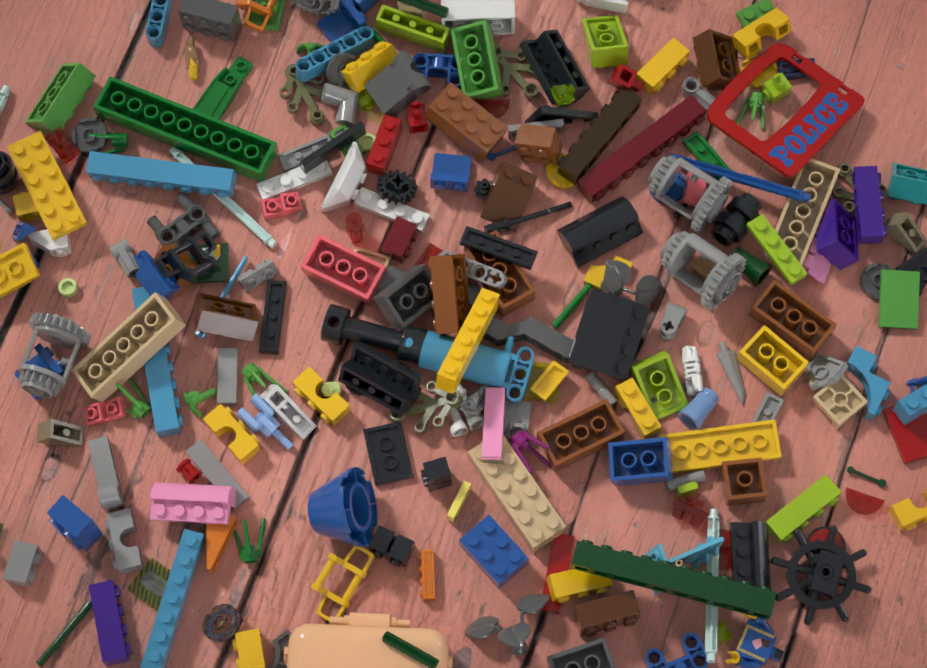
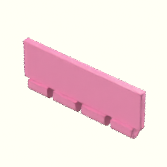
[802,207,832,284]

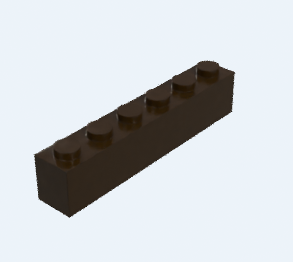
[557,87,642,185]

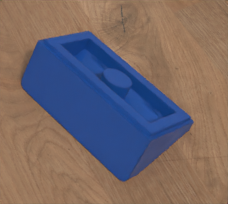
[12,221,37,241]

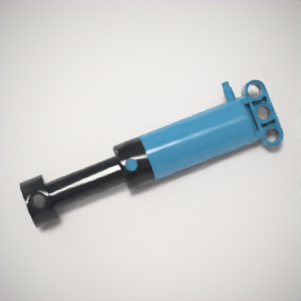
[321,304,535,403]

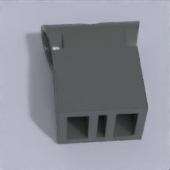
[364,50,432,117]

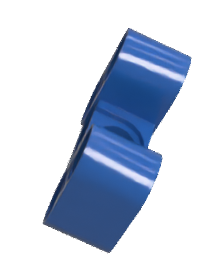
[413,53,462,91]
[644,633,709,668]

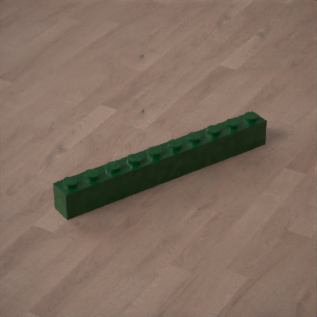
[571,540,776,620]

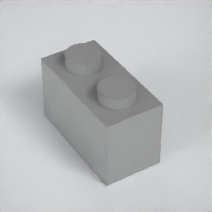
[3,540,42,588]

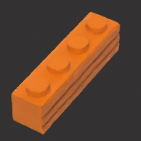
[419,549,436,601]

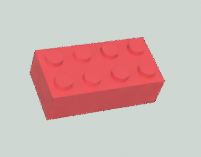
[301,234,387,305]

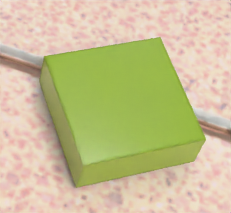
[676,481,698,499]

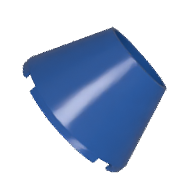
[308,467,378,547]

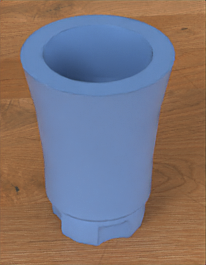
[677,387,719,430]

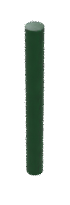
[35,600,92,668]

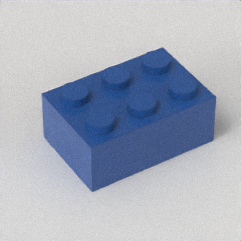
[608,437,673,486]
[47,495,103,552]
[459,515,529,589]

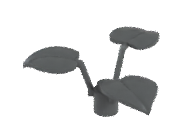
[600,260,662,306]
[465,594,550,655]

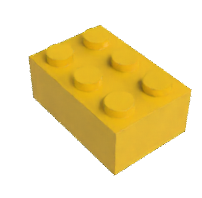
[737,325,809,396]

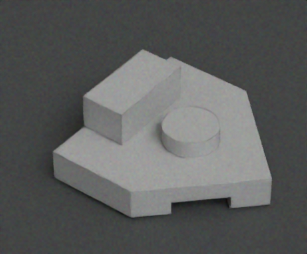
[807,352,849,391]

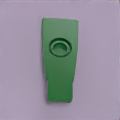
[193,56,253,120]

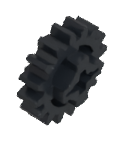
[376,170,417,205]

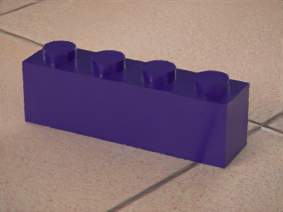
[851,166,887,244]
[89,580,132,666]

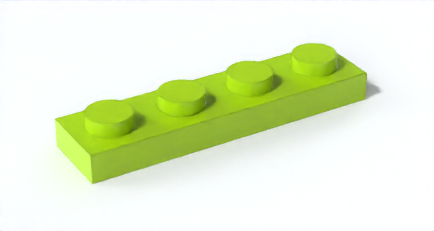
[746,214,808,286]

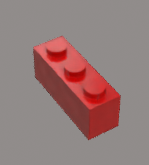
[366,114,403,176]

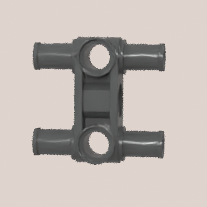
[147,193,220,257]

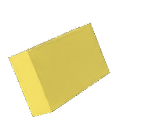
[447,481,471,523]

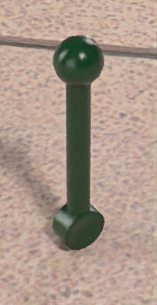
[847,466,886,488]

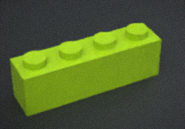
[376,4,451,53]
[765,474,841,544]

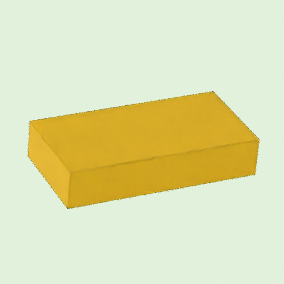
[530,360,569,402]

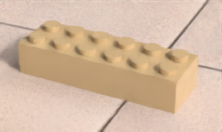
[763,159,840,266]
[72,292,186,402]
[468,435,566,553]

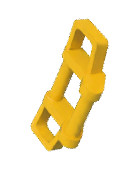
[311,546,375,621]

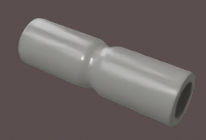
[585,371,618,407]
[665,469,706,492]

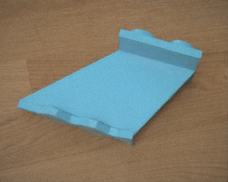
[645,536,724,595]

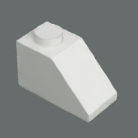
[28,229,72,257]

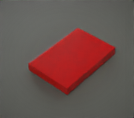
[882,406,927,464]

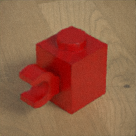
[608,64,644,92]
[406,102,428,134]

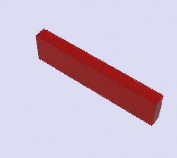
[540,534,574,614]

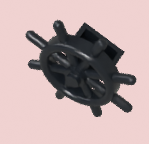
[771,525,872,625]

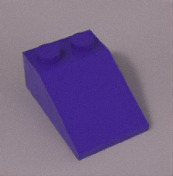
[816,199,859,270]

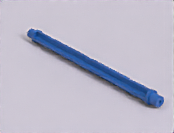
[668,154,811,202]

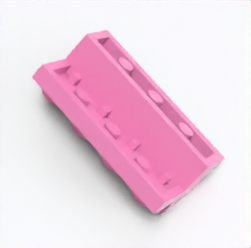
[150,482,237,525]

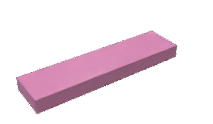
[482,387,506,460]

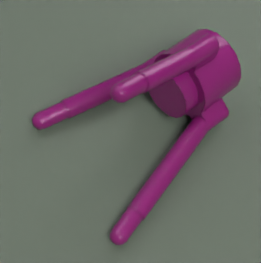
[510,430,551,473]

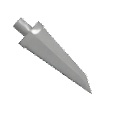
[716,342,745,405]

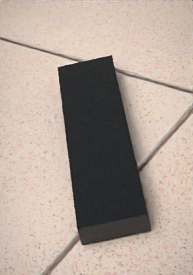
[300,121,366,174]
[460,226,538,270]
[259,280,287,355]

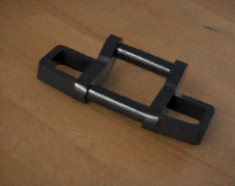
[154,231,218,282]

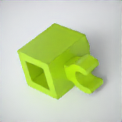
[761,73,792,105]

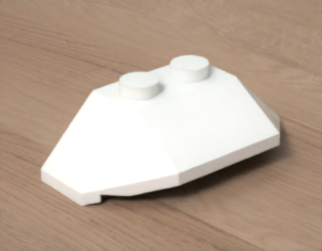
[321,141,367,213]

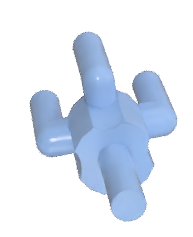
[237,393,294,450]

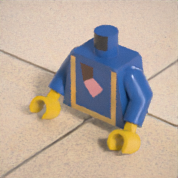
[726,614,784,668]

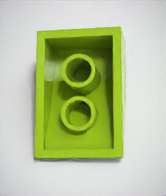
[582,15,628,68]
[630,350,688,420]

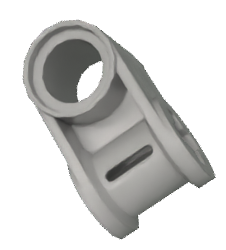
[659,302,687,341]

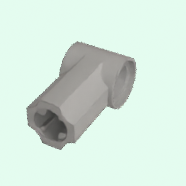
[681,77,716,112]
[109,239,140,278]

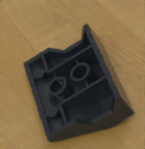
[567,289,650,381]

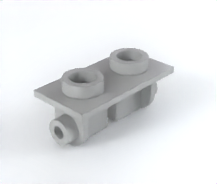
[238,259,279,293]
[459,385,491,416]

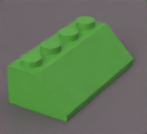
[450,20,504,99]
[25,62,96,135]

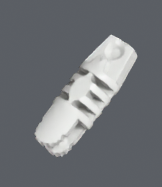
[682,346,703,396]

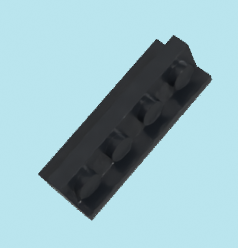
[519,30,590,107]
[557,196,643,268]
[338,341,422,416]
[729,521,771,588]

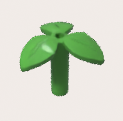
[296,42,323,55]
[184,388,217,418]

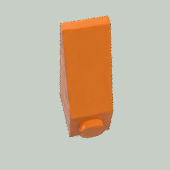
[206,514,239,574]

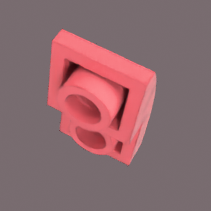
[683,171,706,206]
[260,191,302,219]
[83,397,127,426]

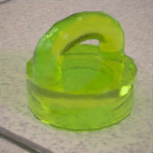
[358,90,376,111]

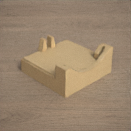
[812,375,868,430]

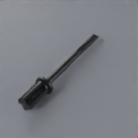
[483,201,573,234]

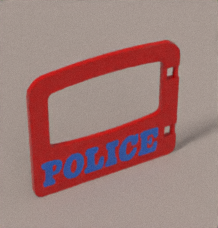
[707,43,865,178]

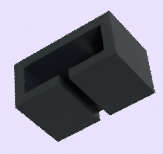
[420,457,452,492]
[368,525,415,567]

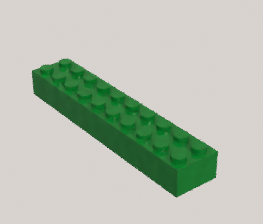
[93,76,279,182]

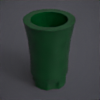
[730,246,772,287]

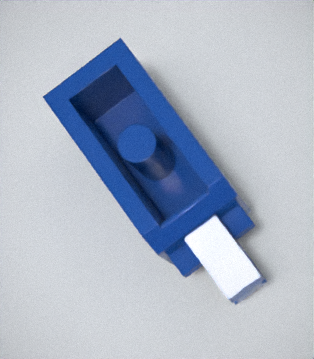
[134,250,181,300]

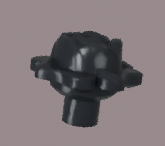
[473,178,492,200]

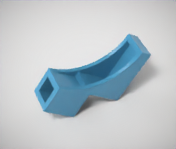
[847,346,891,421]

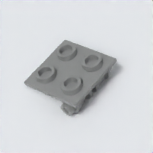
[503,400,532,438]

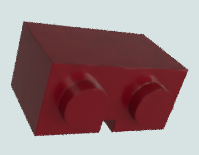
[381,216,420,264]

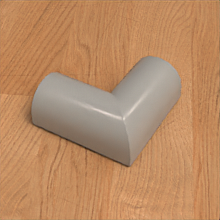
[321,83,360,128]

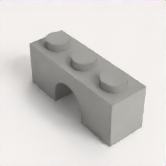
[105,508,144,575]

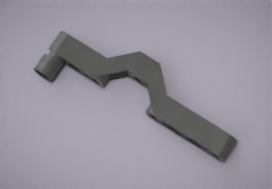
[466,262,582,370]

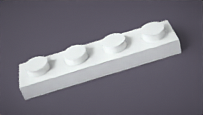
[256,160,333,199]
[354,187,430,233]

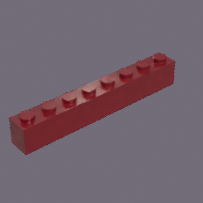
[577,95,706,203]

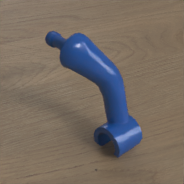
[906,376,927,393]

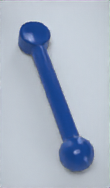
[488,146,517,161]

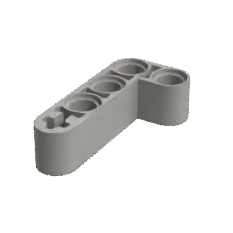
[88,435,125,512]

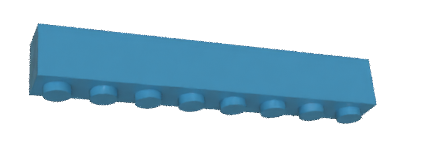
[85,151,237,198]
[132,287,184,437]
[140,529,206,668]

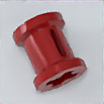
[176,458,202,484]

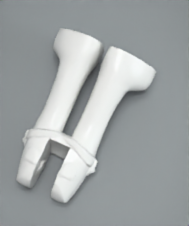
[442,383,484,437]

